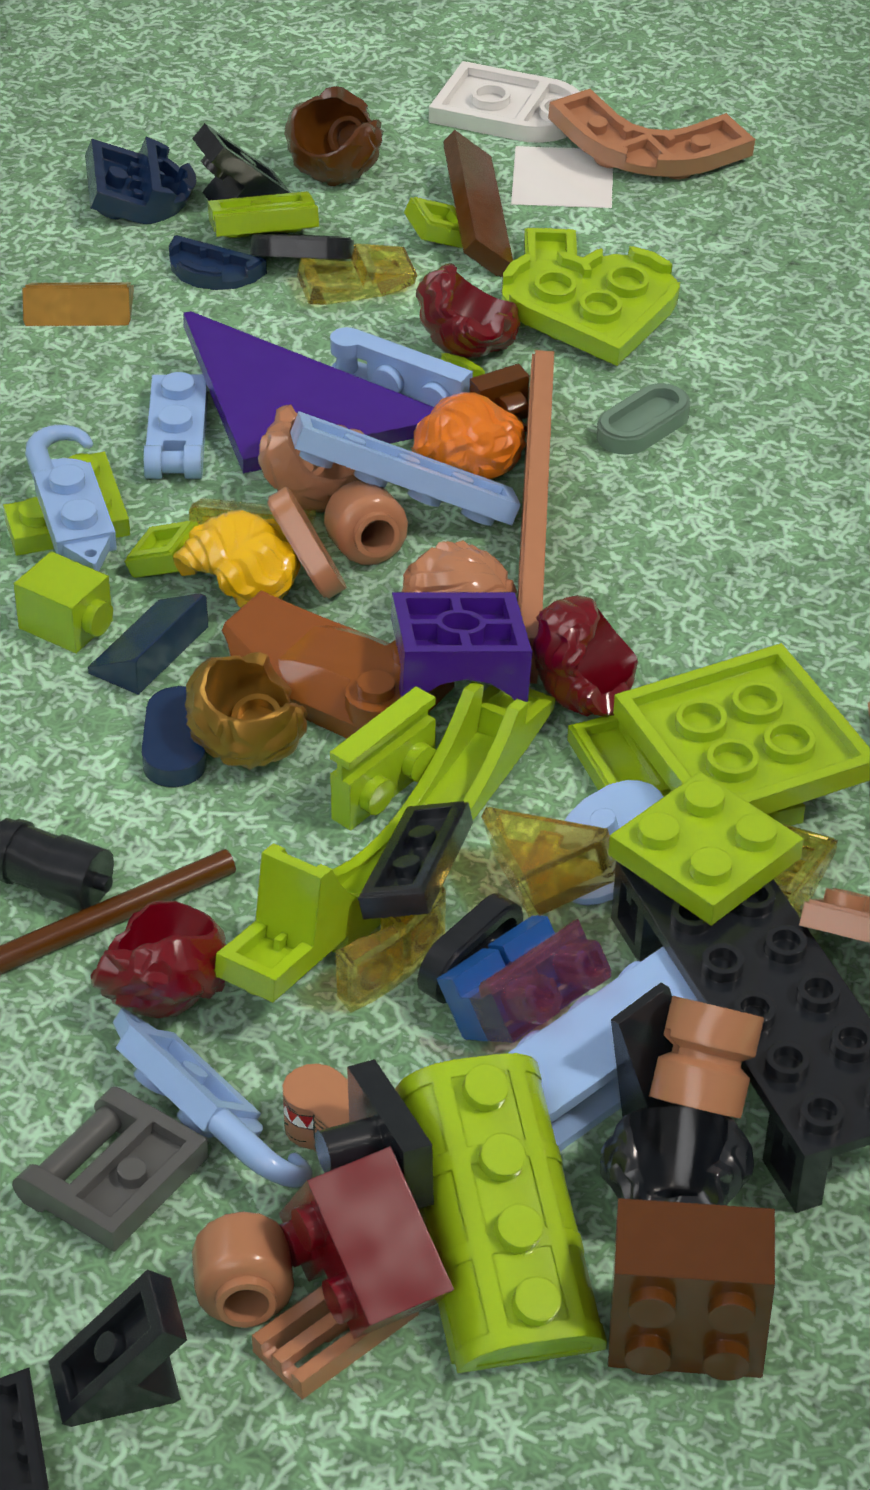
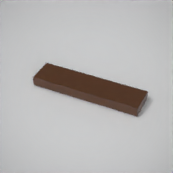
[443,129,513,277]

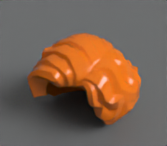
[411,392,526,479]

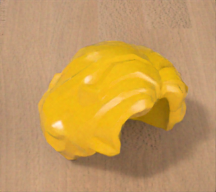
[173,510,301,608]

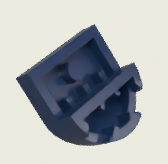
[85,137,197,224]

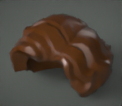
[284,86,384,186]

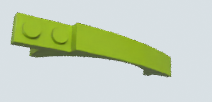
[215,681,556,1003]

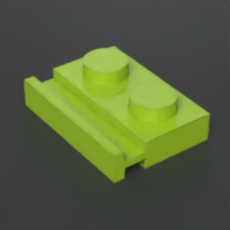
[207,191,319,238]
[330,686,436,831]

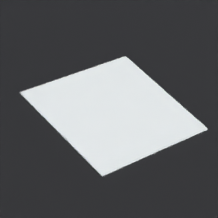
[511,146,613,208]

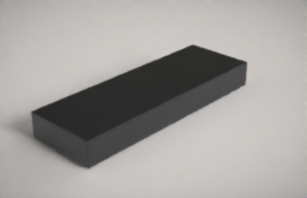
[358,801,473,920]

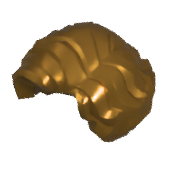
[185,652,308,770]

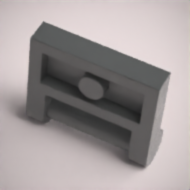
[12,1087,209,1252]

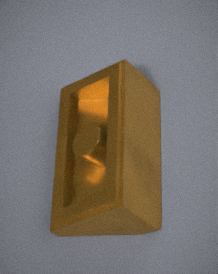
[22,282,134,326]

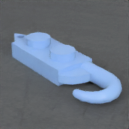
[25,425,117,571]
[113,1008,313,1188]

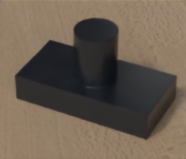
[315,1059,434,1209]

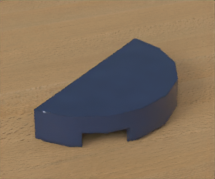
[169,235,267,290]

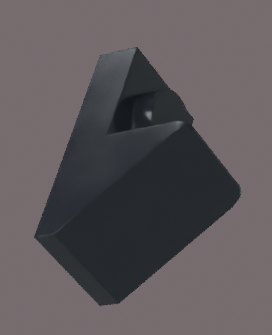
[192,123,291,201]
[48,1269,187,1427]

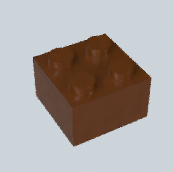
[608,1198,775,1381]

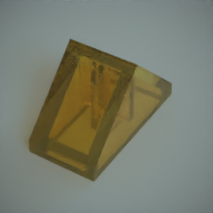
[481,807,616,917]

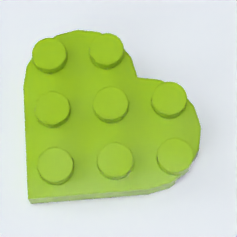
[501,246,680,366]

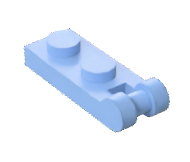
[330,327,473,407]
[144,372,208,479]

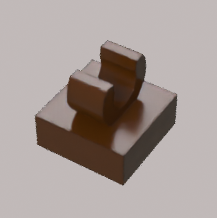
[469,363,530,432]

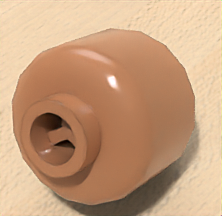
[324,480,408,565]
[192,1211,294,1328]

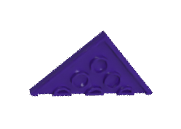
[183,311,434,474]

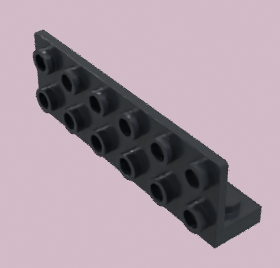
[611,861,870,1213]

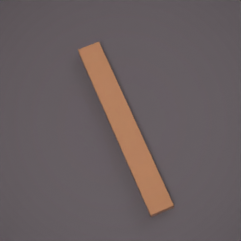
[517,350,554,684]

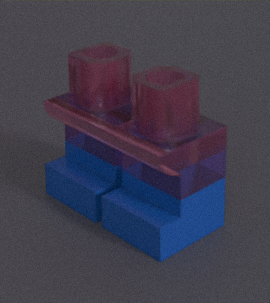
[437,915,612,1043]

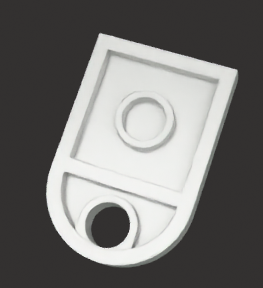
[429,61,580,143]

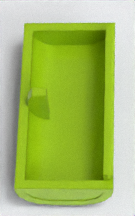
[395,1053,607,1374]

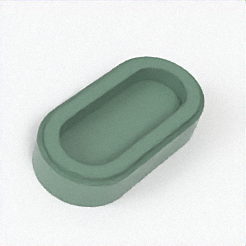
[597,383,690,455]

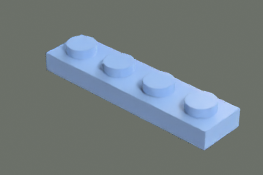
[290,411,521,526]

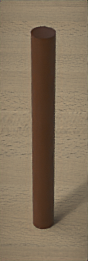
[0,849,236,975]

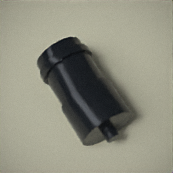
[0,818,114,911]

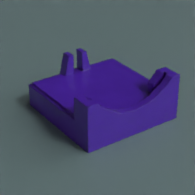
[391,592,532,702]

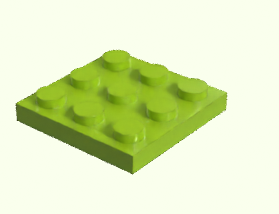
[613,643,870,814]

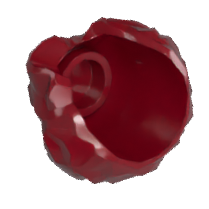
[416,263,520,359]
[533,595,638,717]
[90,901,227,1018]

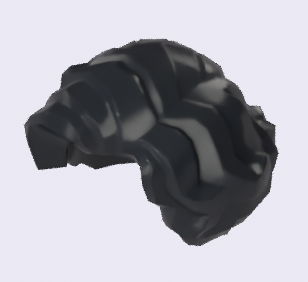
[600,1106,754,1205]

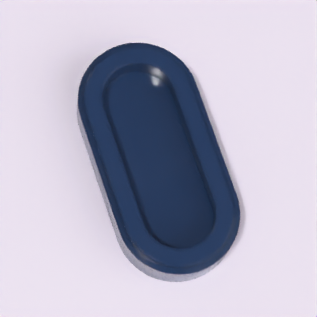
[142,686,207,787]

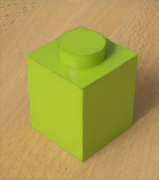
[13,551,113,654]

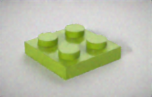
[608,771,804,926]

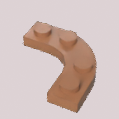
[548,89,756,179]

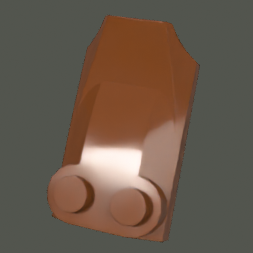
[222,590,455,739]

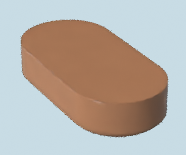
[267,486,347,599]

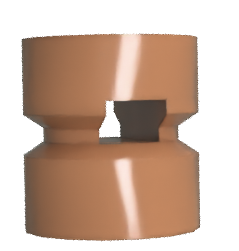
[649,996,764,1119]

